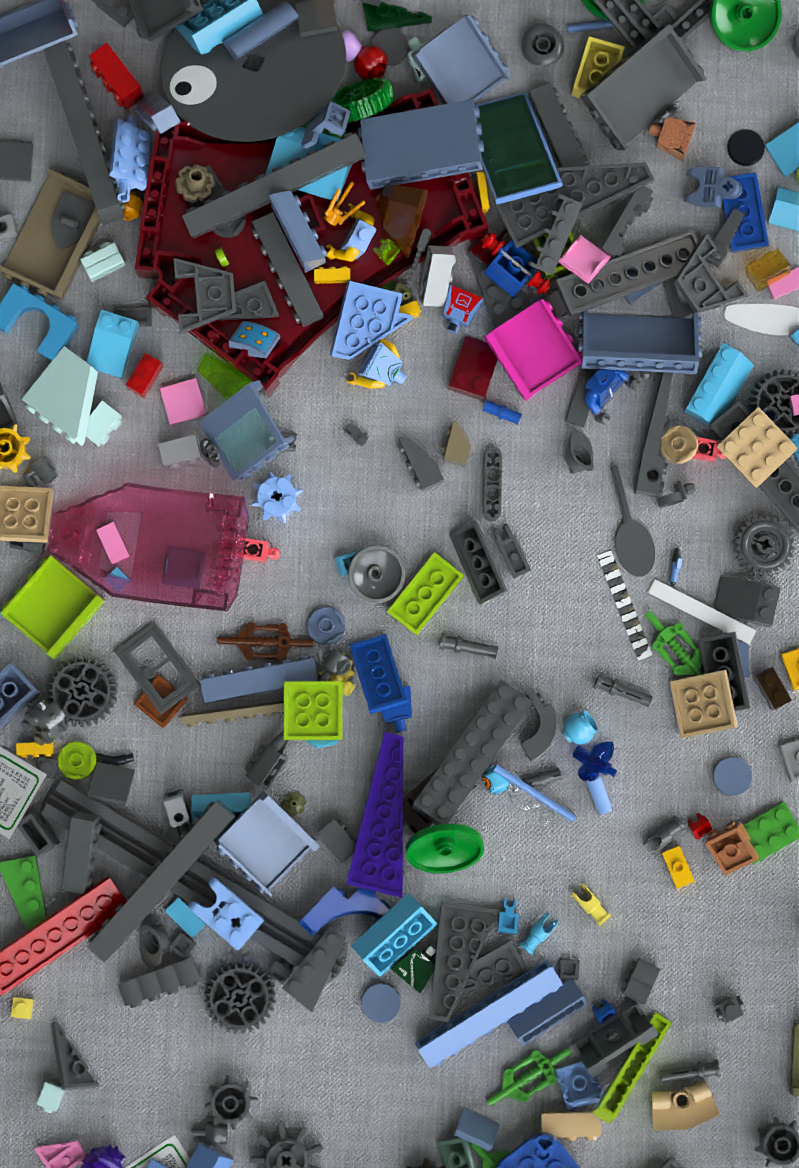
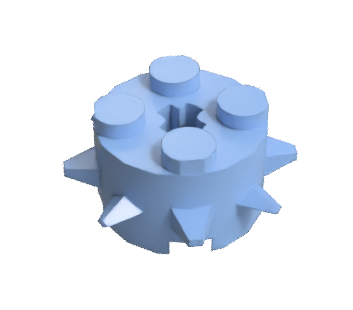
[251,472,303,523]

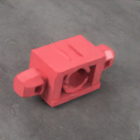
[692,437,727,463]
[226,537,280,563]

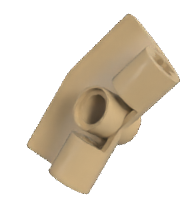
[651,1080,720,1131]

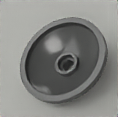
[348,545,405,603]

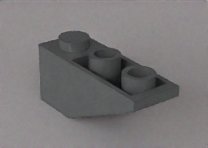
[397,436,444,492]

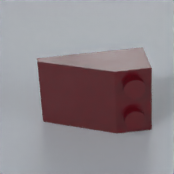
[448,336,498,401]

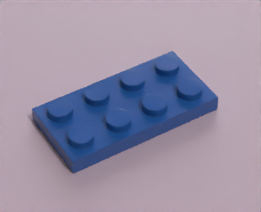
[722,172,769,253]
[349,634,407,714]

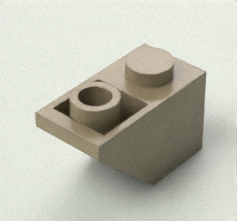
[441,422,471,467]

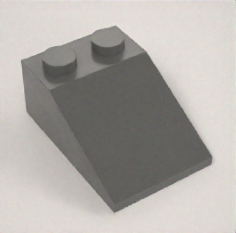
[714,577,781,627]

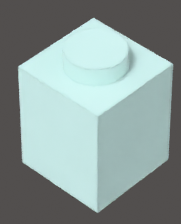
[37,1080,65,1113]

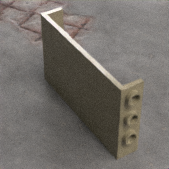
[0,168,102,301]

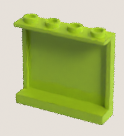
[0,555,105,660]

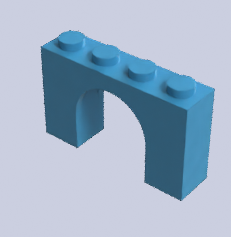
[0,283,80,362]

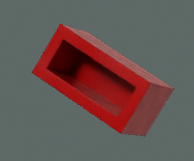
[126,353,164,398]

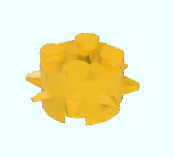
[0,424,31,473]

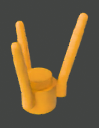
[323,182,365,226]

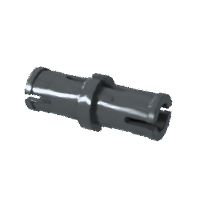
[522,768,562,788]

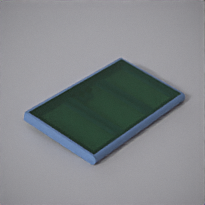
[475,92,563,205]

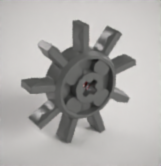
[249,1121,323,1168]

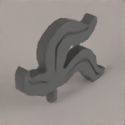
[650,101,682,125]

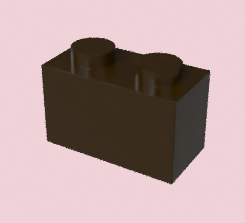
[753,667,792,711]

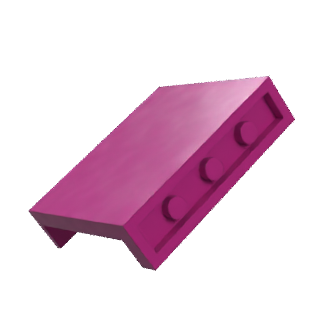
[483,299,582,401]

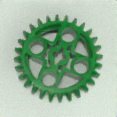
[331,78,395,123]

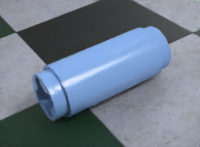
[586,774,612,815]

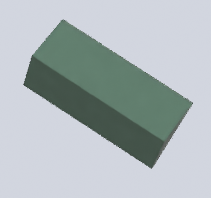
[437,1136,475,1168]

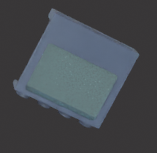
[199,381,294,481]

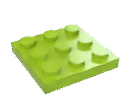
[284,681,343,740]

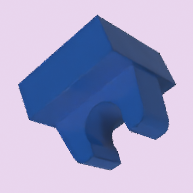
[592,999,616,1024]

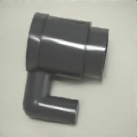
[23,456,58,487]

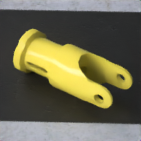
[571,883,612,927]

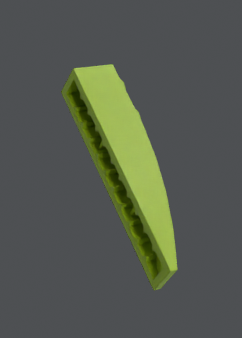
[592,1012,672,1124]

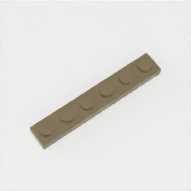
[181,700,284,727]

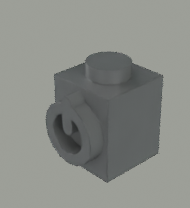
[715,996,746,1023]

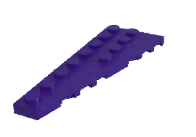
[346,732,404,898]

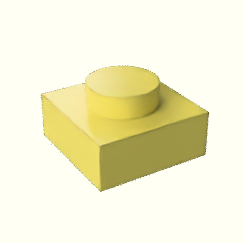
[11,997,34,1019]

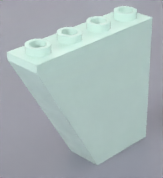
[21,346,98,446]

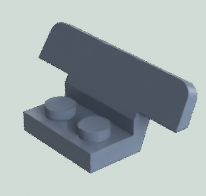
[301,101,351,149]

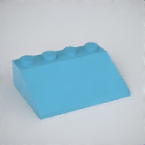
[175,0,263,55]
[266,127,352,202]

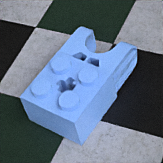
[188,877,265,950]

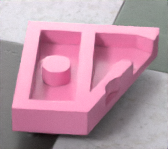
[34,1141,87,1168]

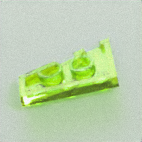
[197,354,252,400]

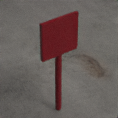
[470,228,508,265]

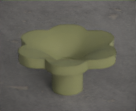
[392,283,413,305]
[282,792,306,816]

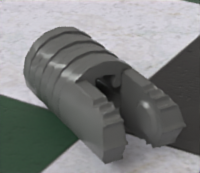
[10,542,46,554]

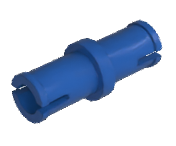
[482,400,522,425]

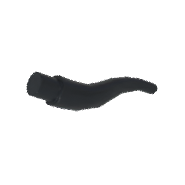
[95,753,135,765]

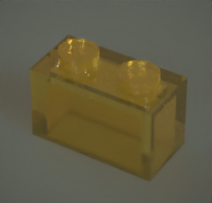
[746,248,791,292]

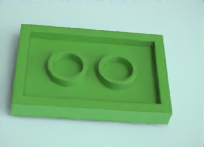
[743,802,799,864]

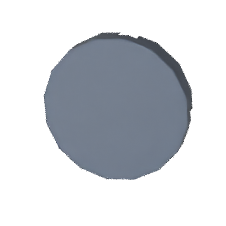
[307,607,345,645]
[713,757,752,796]
[362,983,400,1023]

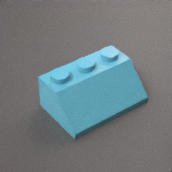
[191,792,251,836]

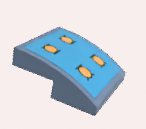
[229,321,280,358]

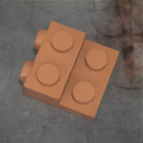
[705,821,759,876]

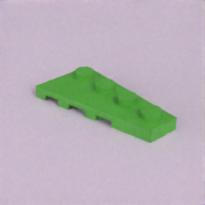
[0,856,47,931]

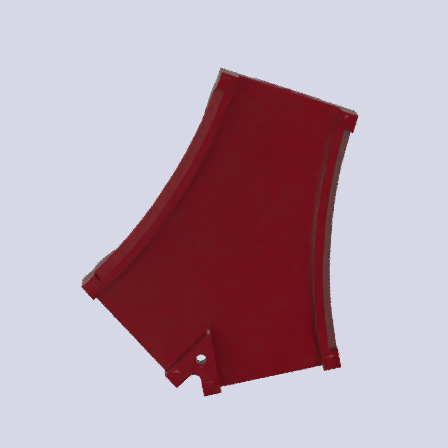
[134,88,489,397]

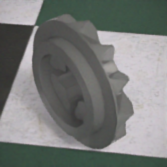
[200,438,220,467]

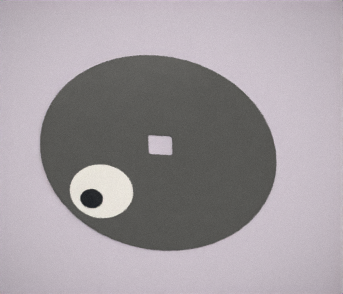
[161,0,346,142]

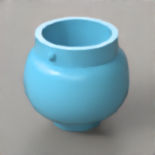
[562,710,598,745]

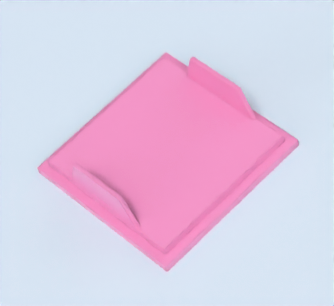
[558,235,611,284]

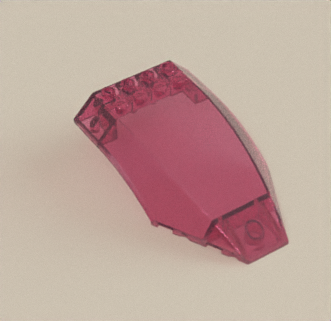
[47,482,249,612]

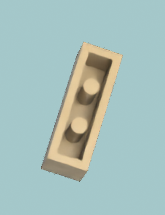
[540,1110,601,1141]

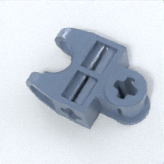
[684,166,742,208]

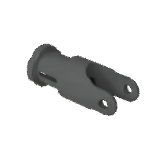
[643,816,686,855]

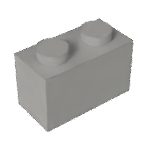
[158,435,202,470]

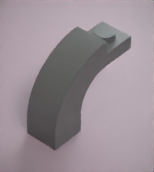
[521,691,556,761]

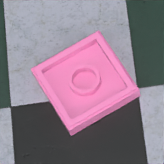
[160,378,207,425]

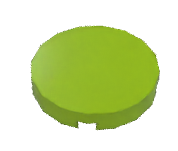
[58,741,97,780]

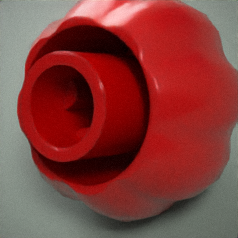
[353,46,388,80]

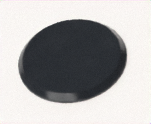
[727,129,765,166]

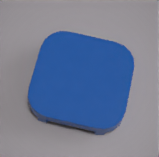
[494,1133,580,1168]

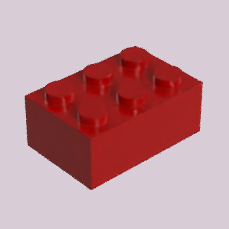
[89,42,144,111]

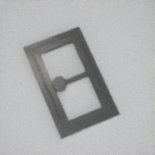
[114,622,201,715]

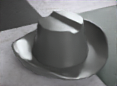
[521,23,564,65]

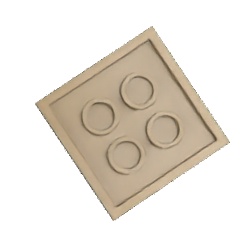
[716,407,798,488]
[0,486,54,543]
[670,670,738,738]

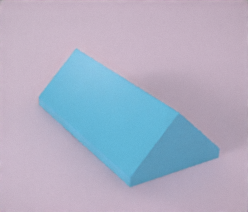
[768,187,799,231]

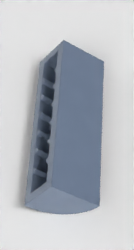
[222,1,299,61]
[507,979,588,1046]

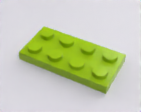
[387,552,464,636]

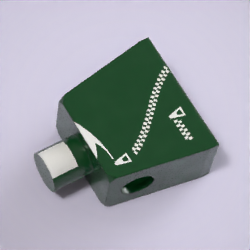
[391,945,436,994]

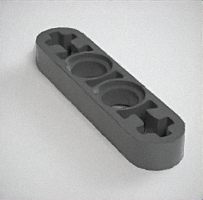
[484,447,502,521]

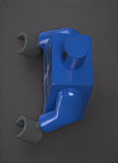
[584,369,640,425]

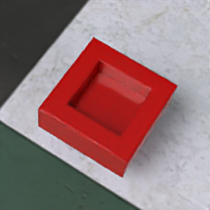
[687,813,713,840]

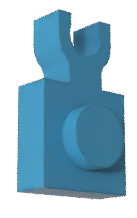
[497,899,519,934]

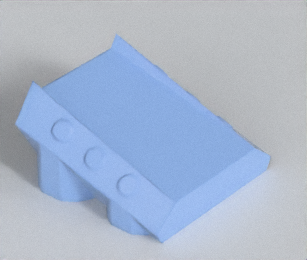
[555,1062,603,1111]

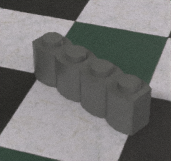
[118,957,200,1008]

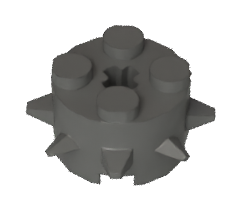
[21,699,68,746]
[204,1075,258,1130]
[754,1117,799,1168]

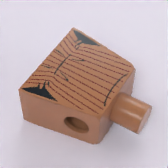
[649,118,696,161]

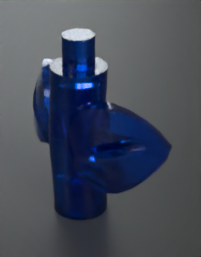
[572,741,618,782]

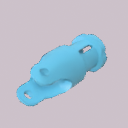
[519,912,558,955]

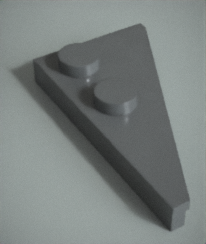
[51,1021,99,1091]

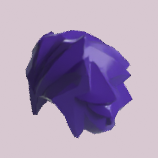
[80,1144,126,1168]

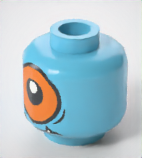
[482,765,510,795]

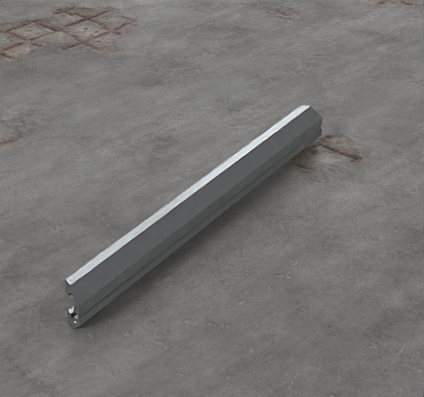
[40,779,348,984]

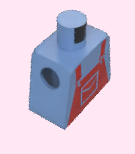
[443,285,484,334]

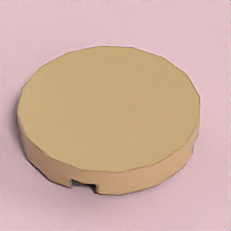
[660,425,698,464]

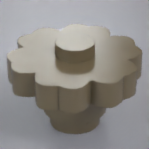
[175,164,215,203]

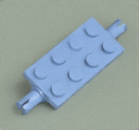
[109,115,151,202]

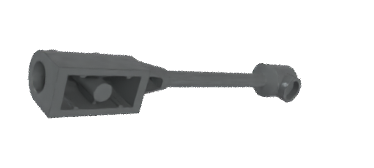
[245,648,351,790]

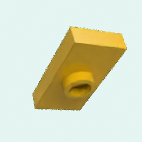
[661,846,695,889]

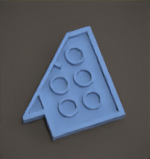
[330,280,413,360]

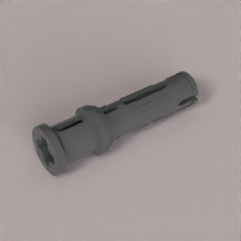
[439,632,498,658]
[594,673,653,708]
[660,1059,721,1084]

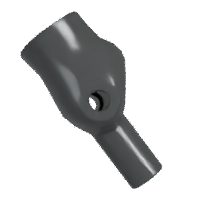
[191,1121,228,1145]

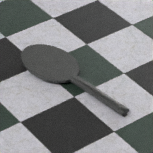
[610,466,655,577]

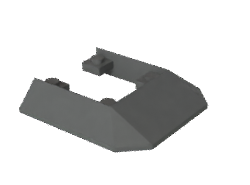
[593,0,711,49]

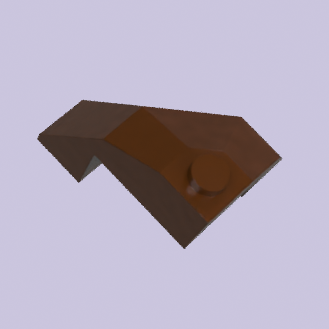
[376,185,428,259]

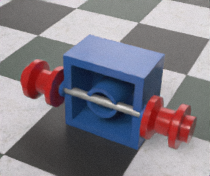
[481,232,551,297]

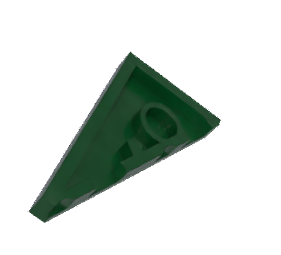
[362,2,432,32]

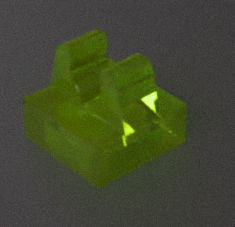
[373,238,400,265]

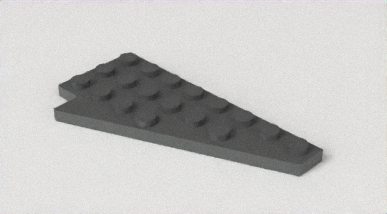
[491,162,654,248]

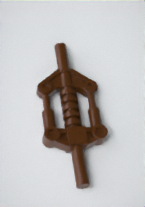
[217,622,314,661]

